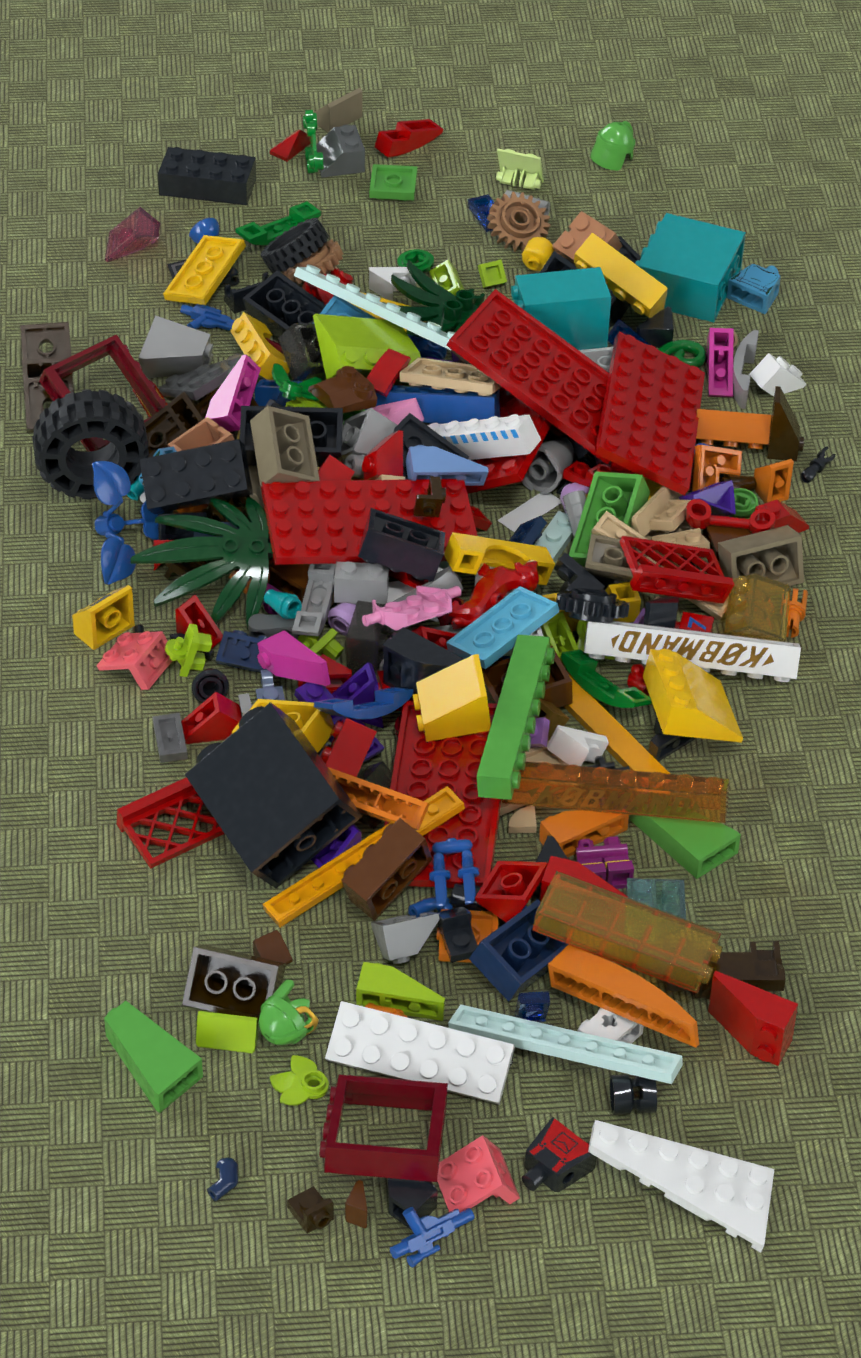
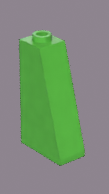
[629,788,741,879]
[104,1001,203,1113]

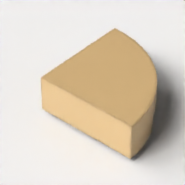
[508,806,537,834]

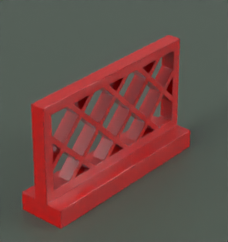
[619,536,735,604]
[116,777,225,869]

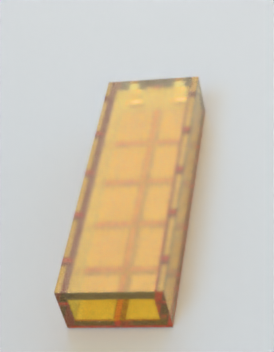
[532,871,723,994]

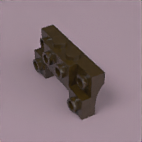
[662,941,786,999]

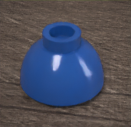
[189,218,220,244]

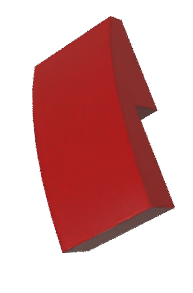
[366,348,411,397]
[562,461,617,487]

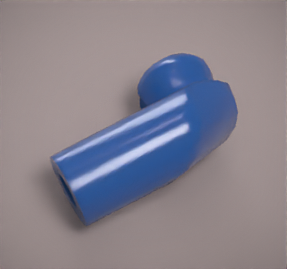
[408,897,453,918]

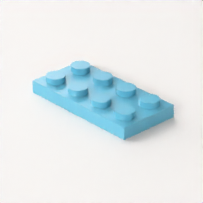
[446,586,559,669]

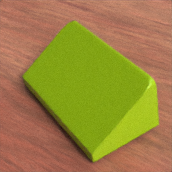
[429,259,464,296]
[196,1011,258,1053]

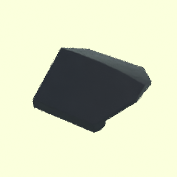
[644,596,679,628]

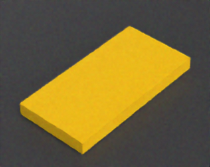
[163,235,246,305]

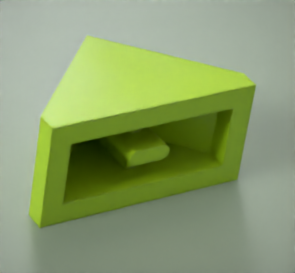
[540,611,579,669]

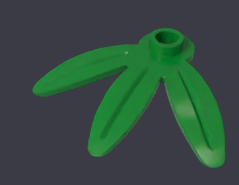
[272,363,322,401]

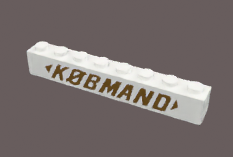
[584,621,801,682]

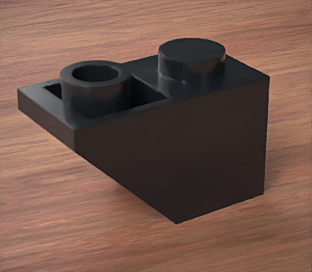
[386,1178,438,1230]

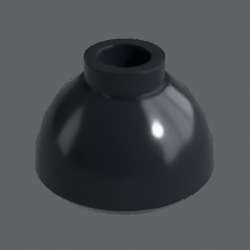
[192,668,229,703]

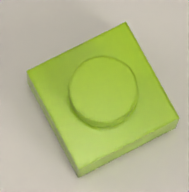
[478,259,507,288]

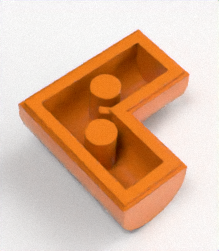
[692,444,742,492]

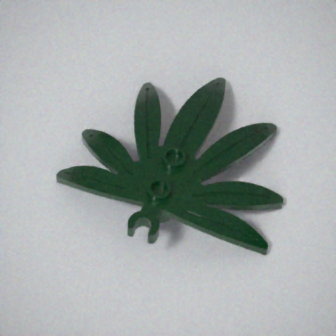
[382,260,485,338]
[130,497,273,630]

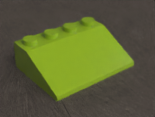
[313,314,421,386]

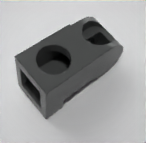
[248,613,298,640]

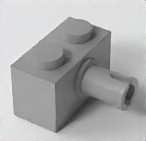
[334,561,389,605]

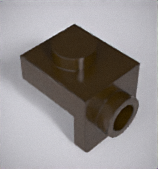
[413,476,446,517]

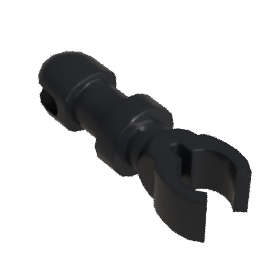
[801,446,836,483]

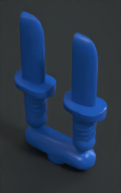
[429,838,479,908]

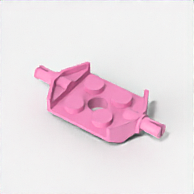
[362,586,461,631]

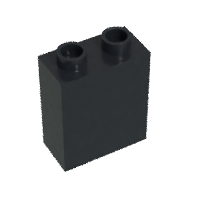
[185,702,362,888]

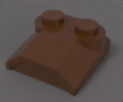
[308,366,377,413]

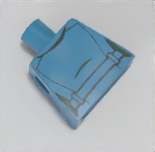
[727,264,781,314]

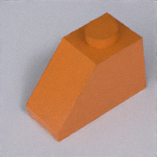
[754,459,794,503]

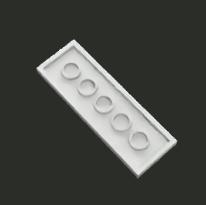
[325,1001,515,1105]

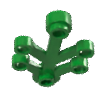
[303,110,323,173]

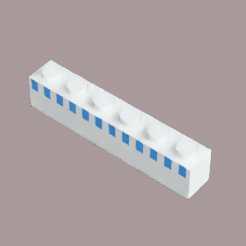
[427,414,541,460]

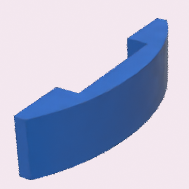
[314,687,413,719]

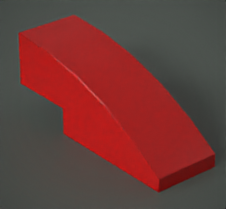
[374,119,443,157]

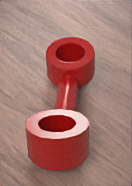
[685,499,776,534]

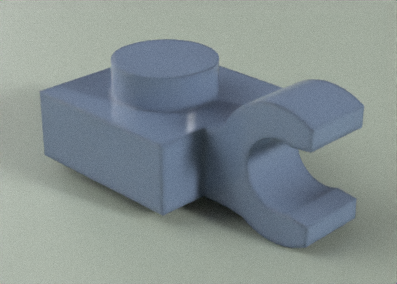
[255,670,285,701]

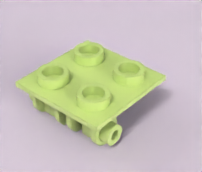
[496,149,544,190]

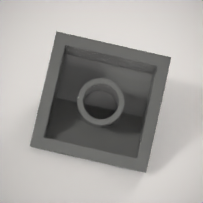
[316,125,365,178]

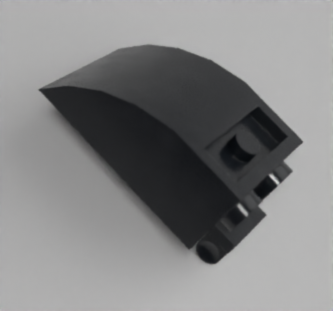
[382,627,463,698]

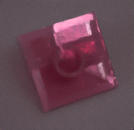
[104,207,160,262]

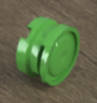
[726,488,758,519]

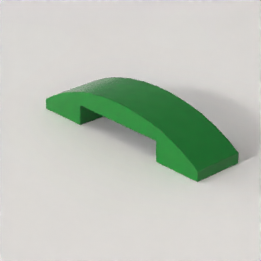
[235,201,321,245]
[560,649,652,708]

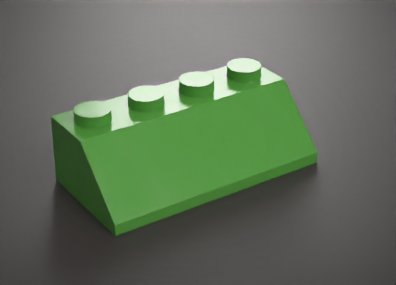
[569,471,650,567]

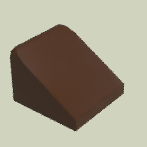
[253,930,293,965]
[345,1180,367,1228]

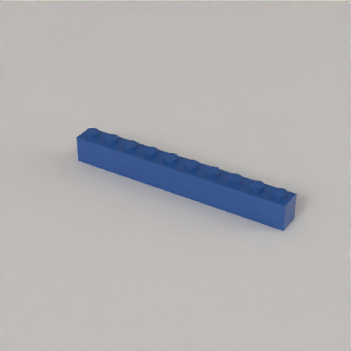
[254,379,500,424]

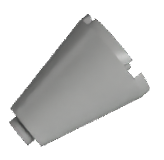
[521,437,577,494]

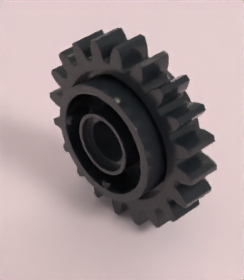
[556,588,629,623]

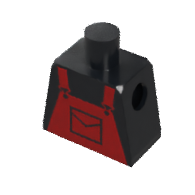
[522,1117,596,1192]

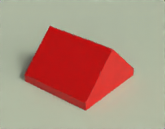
[475,861,548,922]

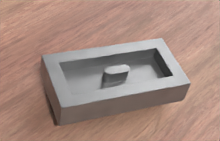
[152,713,188,763]

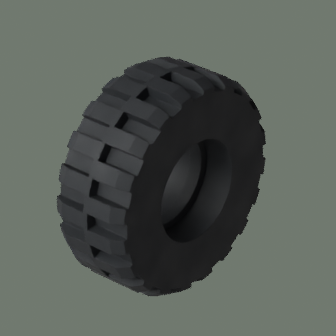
[32,389,149,499]

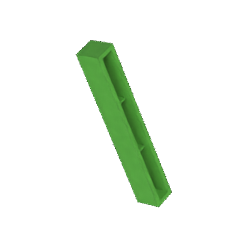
[477,635,555,800]

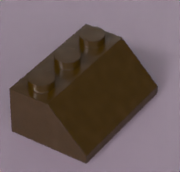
[182,944,286,1022]

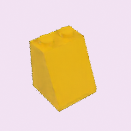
[413,654,491,742]

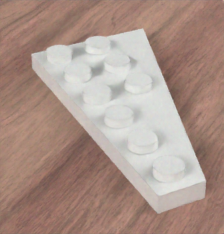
[588,1120,774,1253]

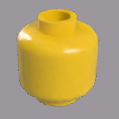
[522,237,555,271]

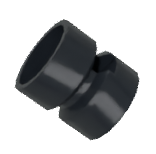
[609,1074,657,1115]

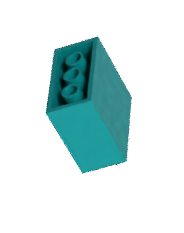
[635,213,746,323]
[511,267,611,350]

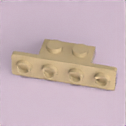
[631,486,691,537]

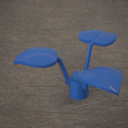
[92,461,164,584]

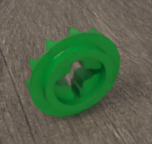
[397,249,434,272]

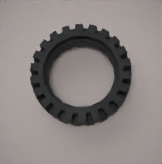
[260,218,329,274]

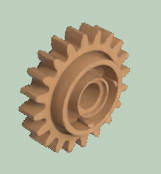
[487,192,550,252]
[282,239,343,284]

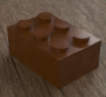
[481,646,573,708]
[341,818,432,921]

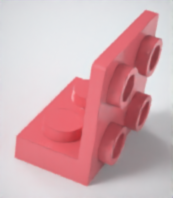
[97,631,172,690]
[437,1135,520,1212]

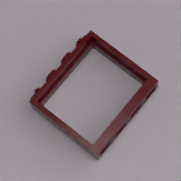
[39,334,167,452]
[319,1074,448,1182]

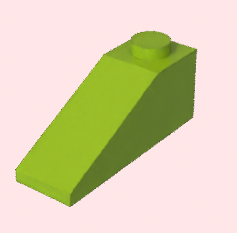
[356,962,445,1021]

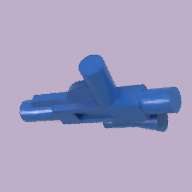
[180,304,235,331]
[390,1207,475,1268]

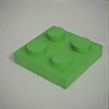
[369,164,417,201]

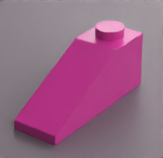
[707,328,734,398]
[205,354,261,432]
[257,630,331,686]

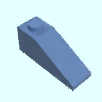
[405,445,489,486]

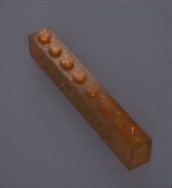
[502,762,729,823]

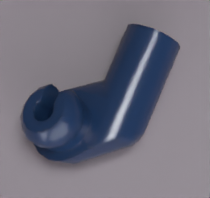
[207,1157,238,1201]

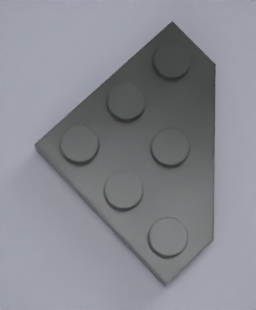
[159,354,251,401]

